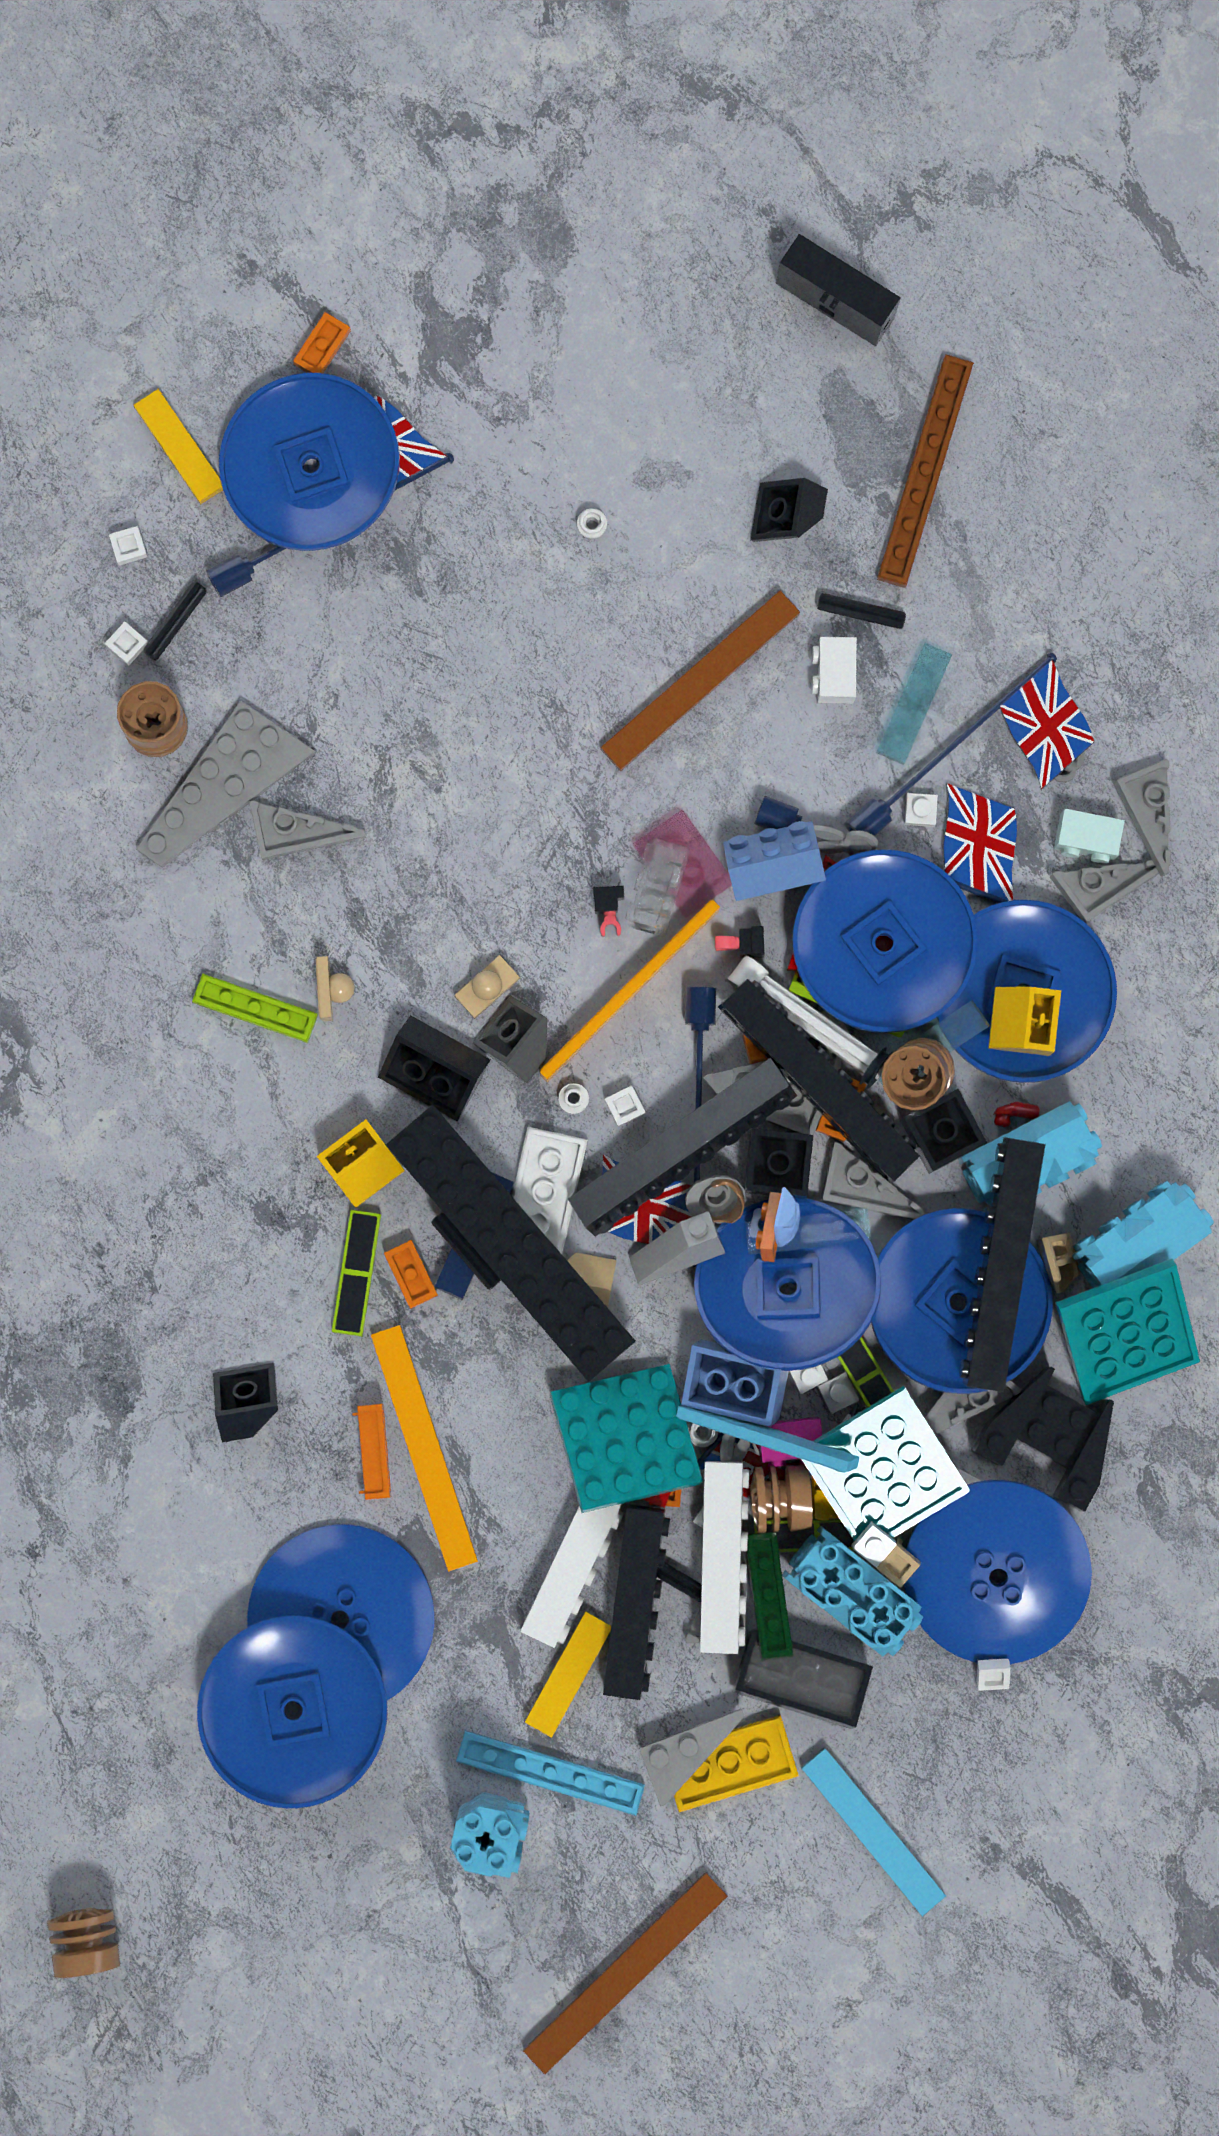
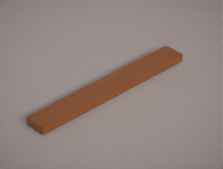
[877,354,974,588]
[600,590,800,772]
[523,1872,728,2075]

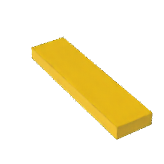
[133,389,223,505]
[525,1611,612,1738]

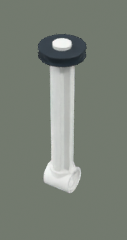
[727,955,893,1089]

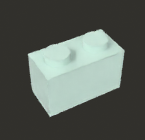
[1054,809,1125,864]

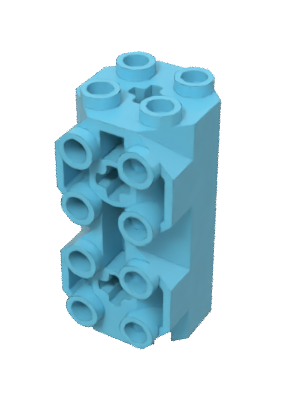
[958,1101,1102,1212]
[1072,1181,1214,1288]
[782,1526,923,1656]
[450,1792,530,1878]

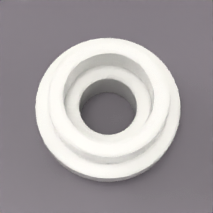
[577,508,607,539]
[558,1083,589,1114]
[688,1422,718,1447]

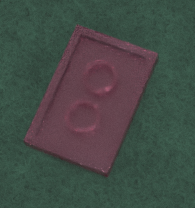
[633,810,732,919]

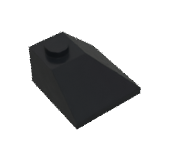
[750,478,828,542]
[213,1363,278,1443]

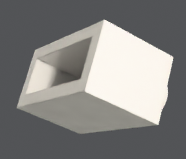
[812,637,857,704]

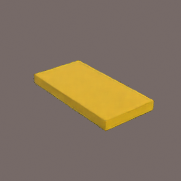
[674,1714,799,1812]

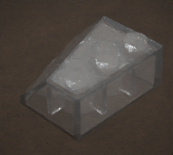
[625,838,691,937]

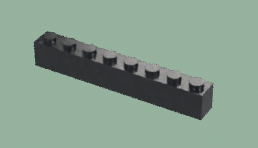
[718,979,920,1183]
[568,1058,797,1237]
[959,1137,1046,1392]

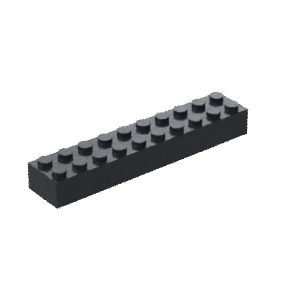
[386,1104,636,1382]

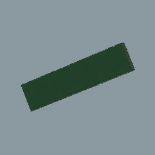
[746,1532,793,1661]

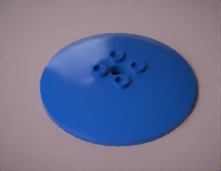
[219,373,400,551]
[792,850,978,1033]
[937,900,1117,1083]
[694,1198,881,1371]
[871,1208,1053,1394]
[904,1480,1092,1664]
[247,1524,435,1705]
[197,1615,388,1809]

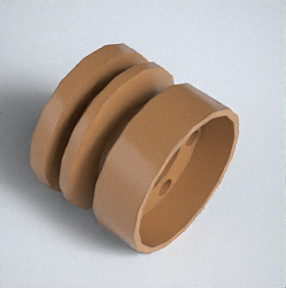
[117,681,188,757]
[881,1038,955,1111]
[750,1464,812,1533]
[47,1908,121,1978]

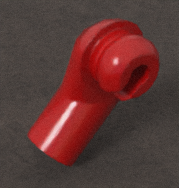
[993,1101,1040,1127]

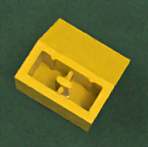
[988,987,1061,1056]
[316,1119,405,1208]

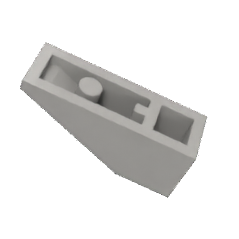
[629,1211,725,1286]

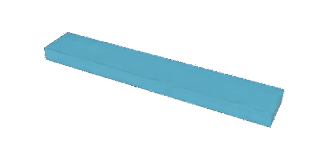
[676,1405,860,1473]
[456,1730,645,1816]
[801,1747,946,1917]

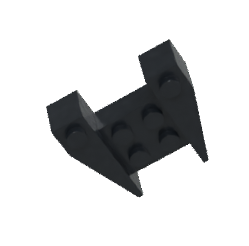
[971,1367,1114,1512]

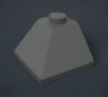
[473,995,548,1083]

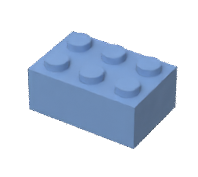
[723,821,826,901]
[681,1339,788,1427]

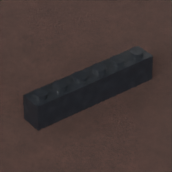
[603,1504,670,1700]

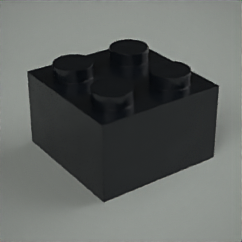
[900,1089,987,1174]
[744,1129,814,1199]

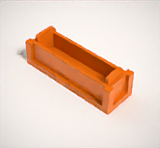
[352,1404,392,1500]

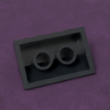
[378,1015,491,1122]

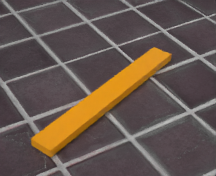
[540,900,720,1083]
[371,1325,478,1572]

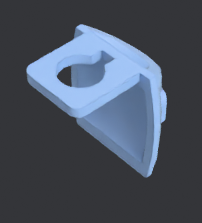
[749,1187,800,1247]

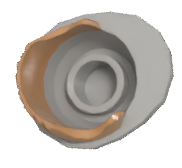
[685,1174,746,1224]

